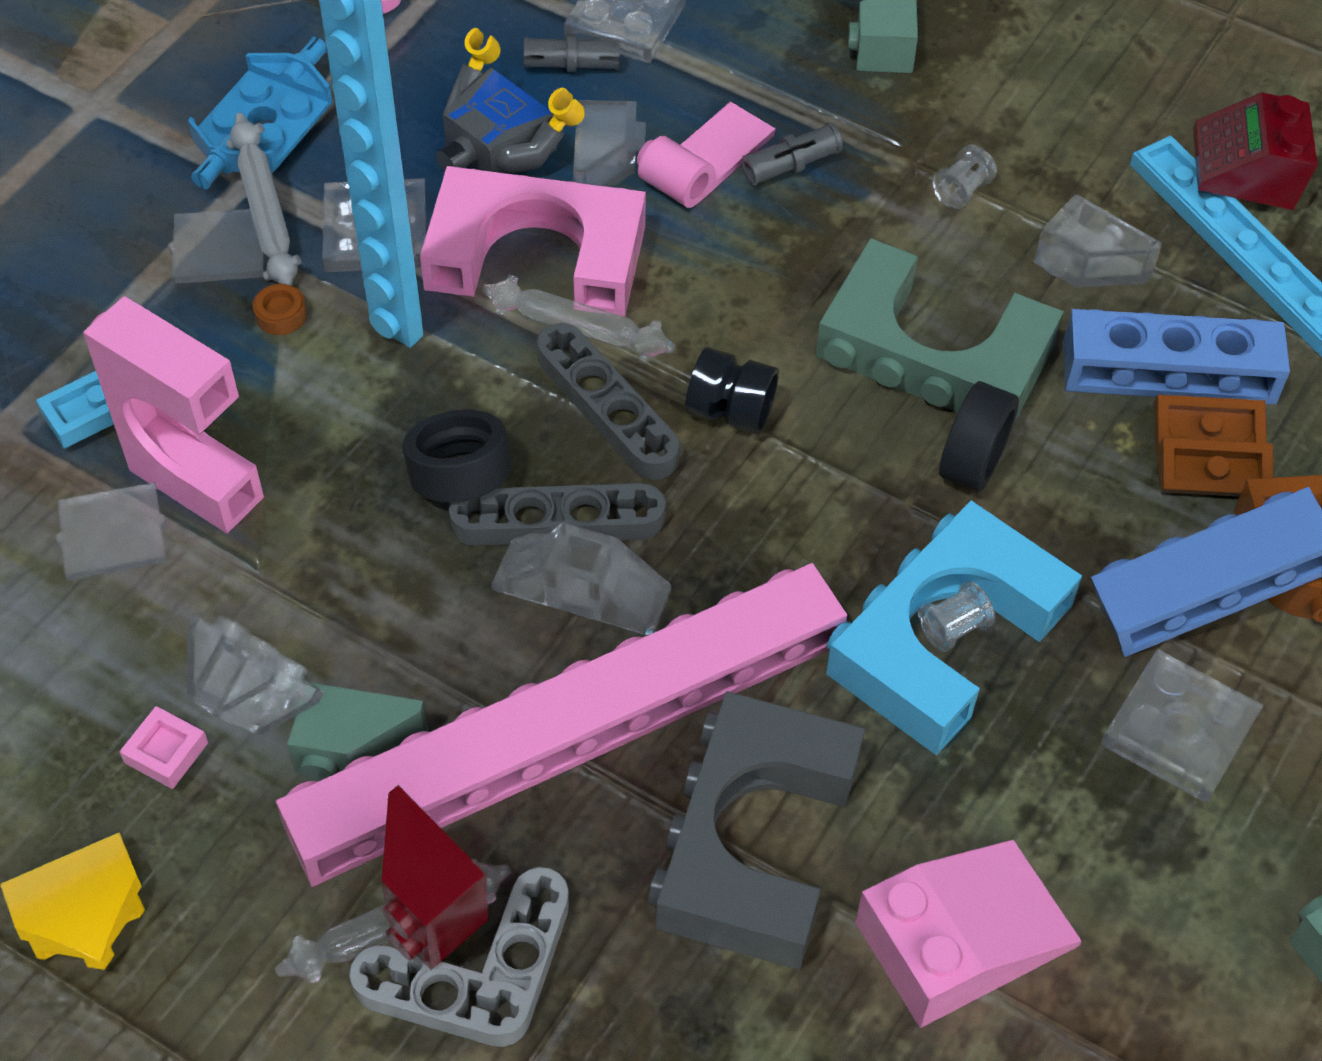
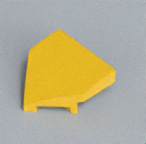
[0,833,145,970]

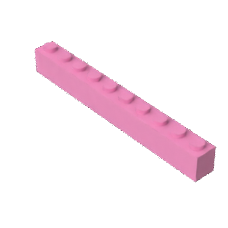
[275,563,847,887]

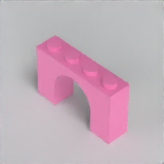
[420,166,646,317]
[83,296,264,534]

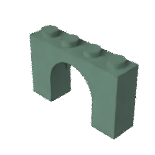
[816,238,1064,423]

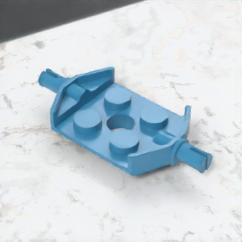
[188,37,333,189]

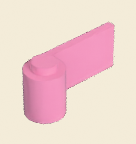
[636,102,775,208]

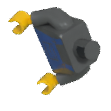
[436,28,585,174]

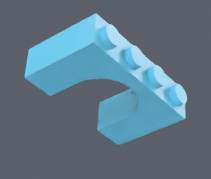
[826,500,1082,756]

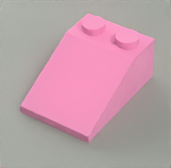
[855,840,1081,1028]

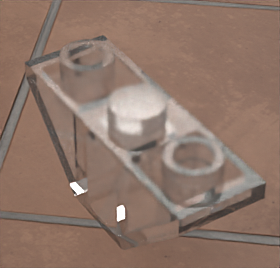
[492,523,672,635]
[186,614,324,735]

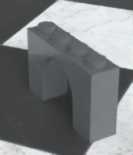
[648,691,866,970]

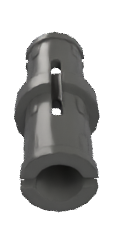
[524,34,619,73]
[741,122,843,186]

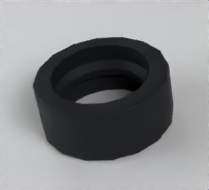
[939,381,1020,492]
[402,409,512,502]

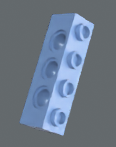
[1063,309,1290,404]

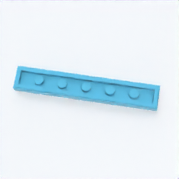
[1129,135,1322,358]

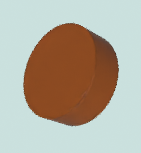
[253,284,307,335]

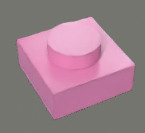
[120,706,208,789]

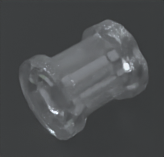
[932,145,997,210]
[918,581,995,652]

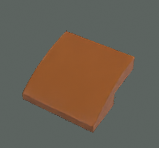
[1153,394,1274,497]

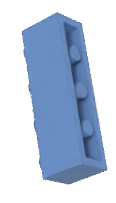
[1091,487,1322,658]

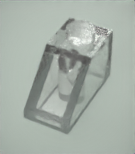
[573,100,646,187]
[1034,194,1162,287]

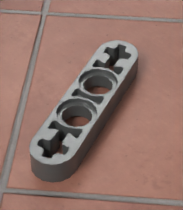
[537,323,679,480]
[449,483,666,546]

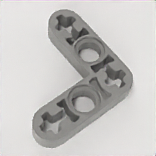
[349,867,569,1047]

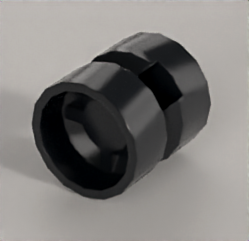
[685,347,779,435]

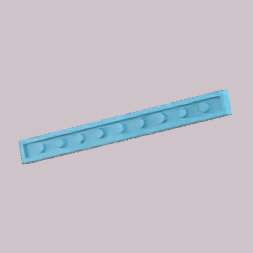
[319,0,424,348]

